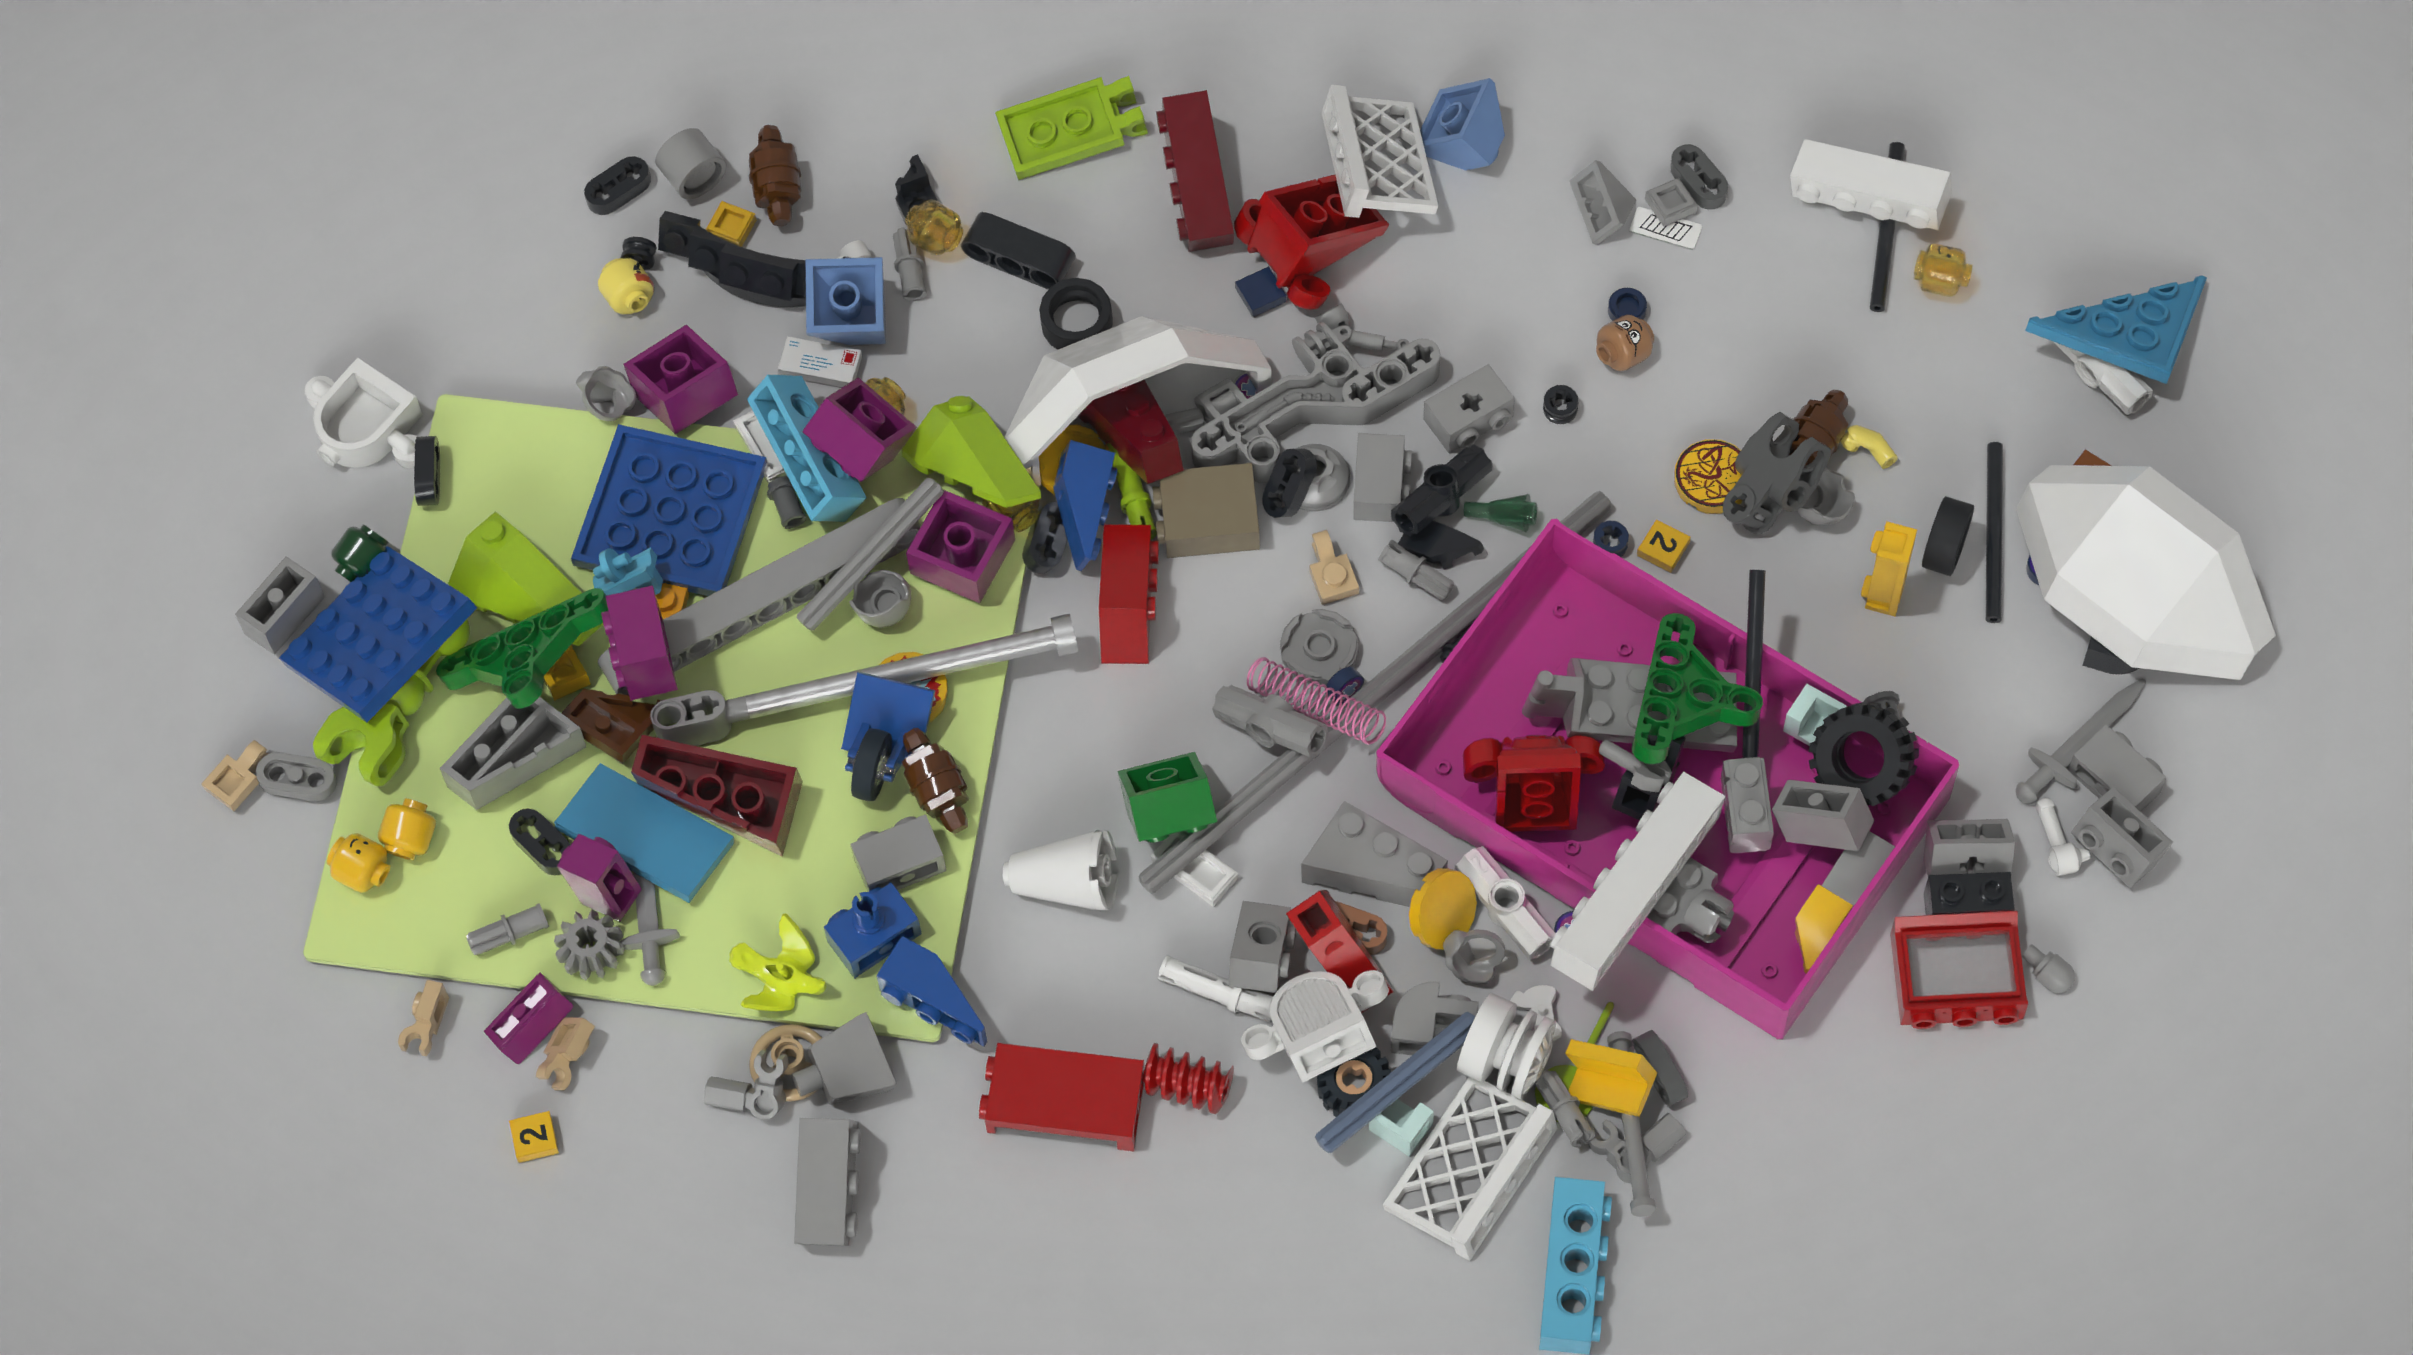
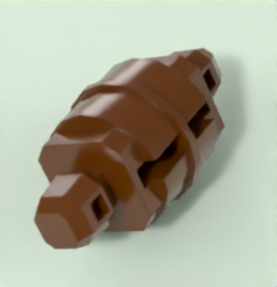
[749,125,801,227]
[1789,390,1849,466]
[902,728,969,834]

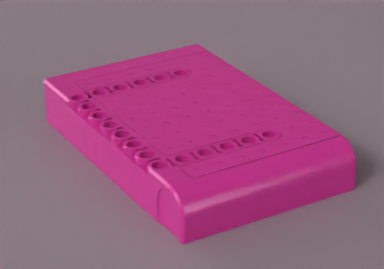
[1376,519,1959,1039]

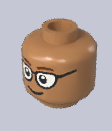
[1596,315,1654,371]

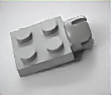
[1647,858,1734,943]

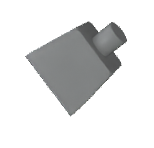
[792,1012,897,1104]

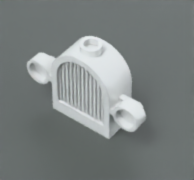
[305,357,423,469]
[1241,970,1389,1083]

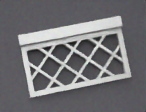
[1321,85,1438,218]
[1383,1077,1558,1261]

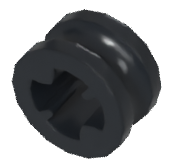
[620,237,657,270]
[1543,385,1578,424]

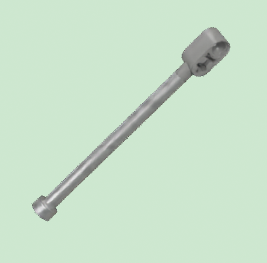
[650,613,1078,746]

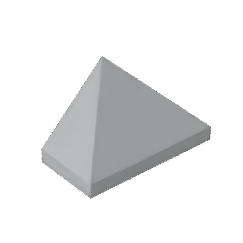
[1569,160,1636,245]

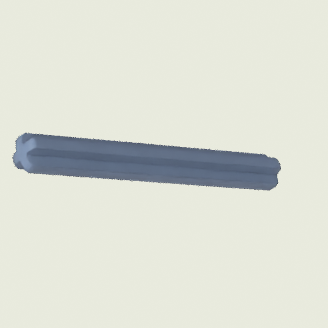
[1315,1012,1475,1153]

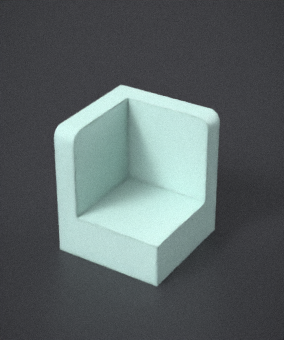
[1783,684,1847,746]
[1369,1099,1434,1157]

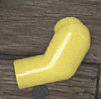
[1840,425,1898,469]

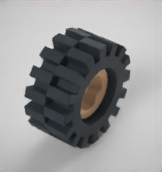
[1317,1047,1391,1117]

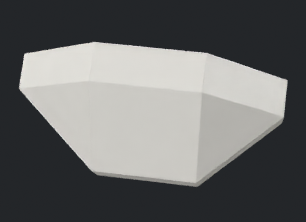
[1004,316,1272,486]
[2016,465,2276,680]

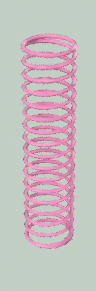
[1247,657,1386,745]

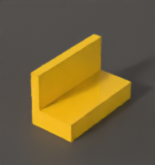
[1565,1039,1657,1117]

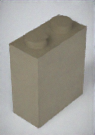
[1152,463,1260,558]

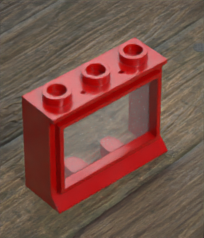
[1890,911,2028,1029]

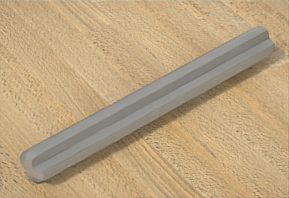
[797,478,944,631]

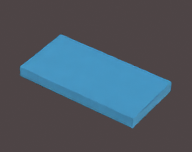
[554,763,734,903]

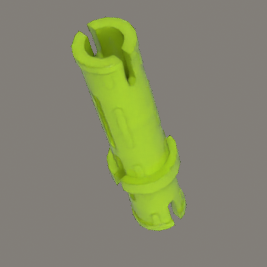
[1105,443,1157,539]

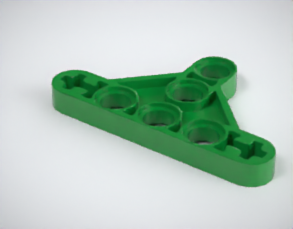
[436,588,608,709]
[1632,613,1763,764]

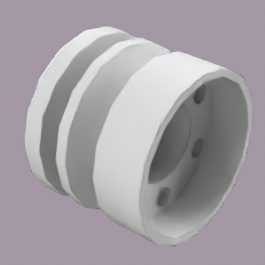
[1457,993,1556,1100]

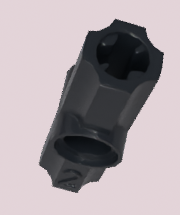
[1391,444,1492,537]

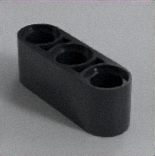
[961,212,1076,289]

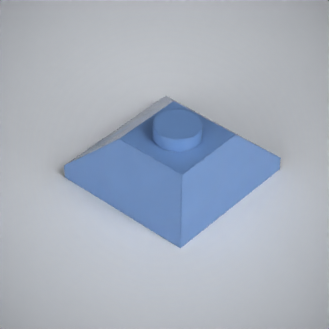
[1420,78,1505,171]
[805,257,886,345]

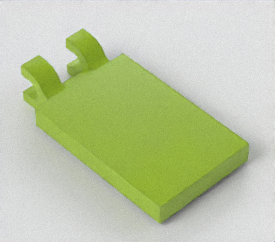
[995,76,1148,180]

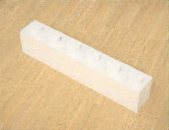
[1550,771,1725,991]

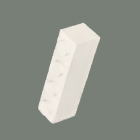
[1790,139,1952,230]

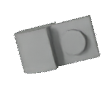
[1391,982,1479,1055]

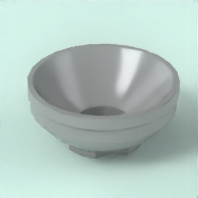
[1294,444,1350,511]

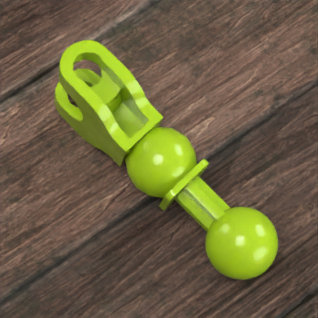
[313,619,470,786]

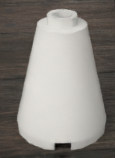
[1003,830,1118,911]

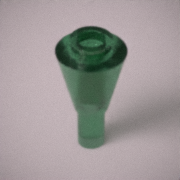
[1463,494,1537,533]

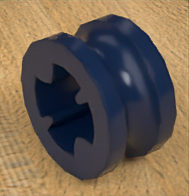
[1593,521,1629,557]

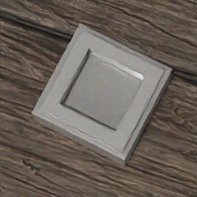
[1645,178,1698,227]

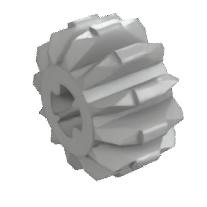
[554,909,624,981]

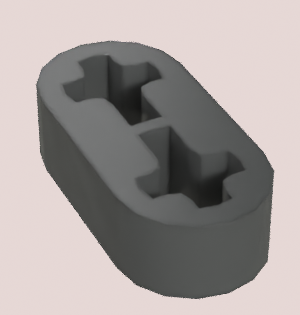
[1670,144,1728,210]
[1632,1030,1688,1106]

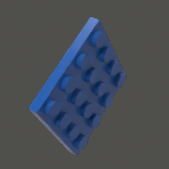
[571,424,768,596]
[279,546,477,723]

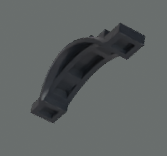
[658,211,850,307]

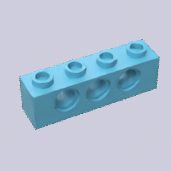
[747,375,867,522]
[1539,1177,1612,1355]

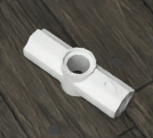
[2054,342,2153,415]
[1455,846,1556,960]

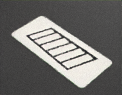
[1629,207,1702,249]

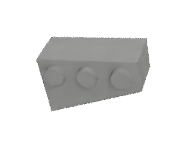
[440,697,586,810]
[1301,801,1448,907]

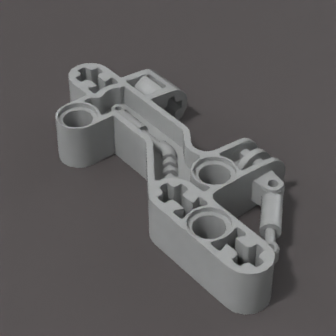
[1191,322,1440,483]

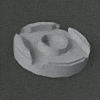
[1280,609,1359,686]

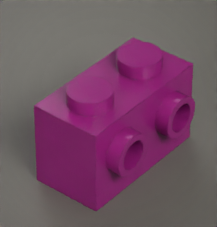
[557,834,642,922]

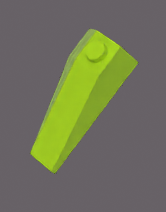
[902,396,1041,508]
[448,511,604,646]

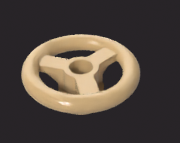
[749,1024,822,1102]

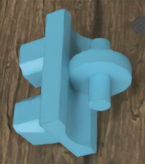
[593,548,663,596]

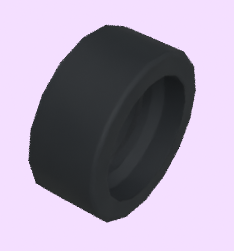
[1039,278,1113,349]
[1922,496,1974,576]

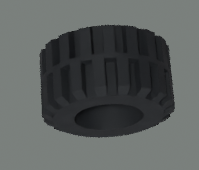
[1809,702,1919,806]

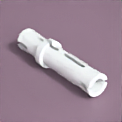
[1158,955,1273,1023]

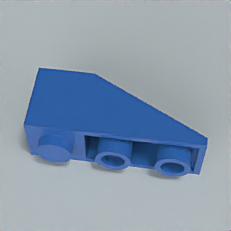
[1053,440,1117,572]
[876,936,987,1047]

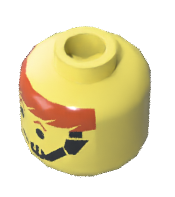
[598,258,654,314]

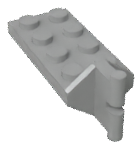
[1522,658,1737,752]

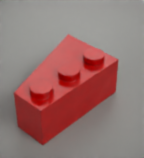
[1099,524,1159,664]

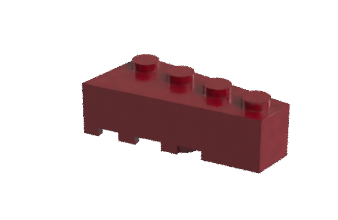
[1156,90,1234,252]
[1078,379,1184,484]
[631,735,803,857]

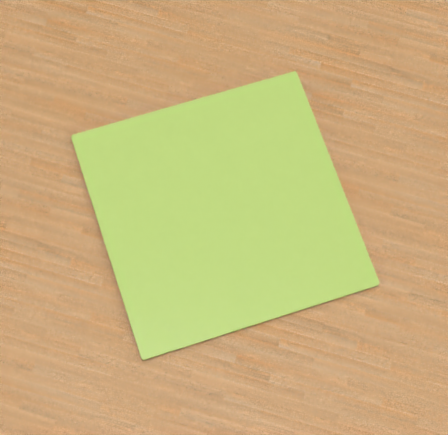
[303,394,1041,1042]

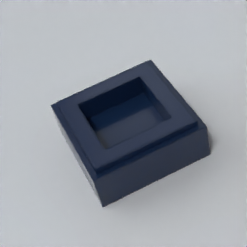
[1235,266,1287,317]

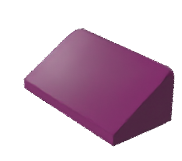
[484,972,574,1064]

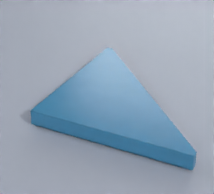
[2025,275,2207,384]

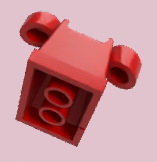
[1234,174,1389,310]
[1463,735,1605,832]

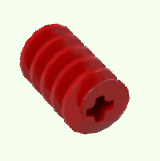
[1143,1043,1234,1114]

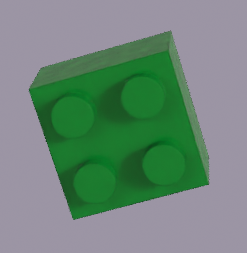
[1117,752,1217,843]

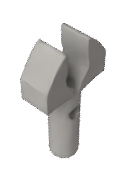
[1599,740,1672,792]

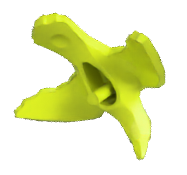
[729,913,826,1011]

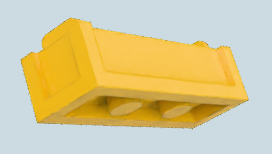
[1861,521,1917,617]

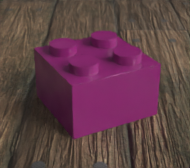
[623,325,738,435]
[802,377,917,482]
[906,490,1015,603]
[601,585,678,700]

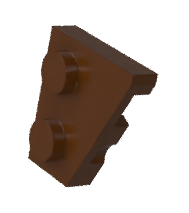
[562,689,662,764]

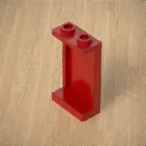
[979,1043,1145,1152]

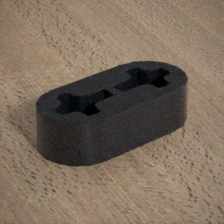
[584,156,651,215]
[414,436,440,506]
[1262,448,1317,518]
[1022,502,1068,574]
[509,808,570,876]

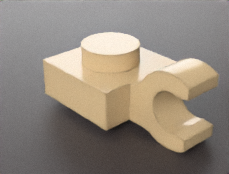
[1309,530,1359,605]
[201,740,268,811]
[398,979,449,1056]
[536,1017,595,1090]

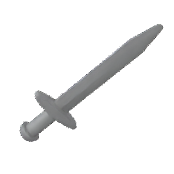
[2015,679,2146,803]
[619,872,680,986]

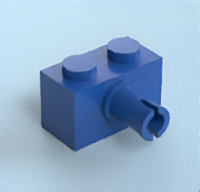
[824,883,922,979]

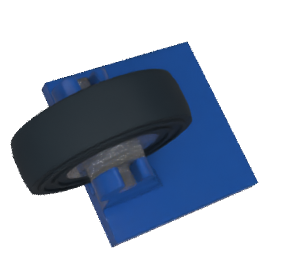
[841,672,935,801]

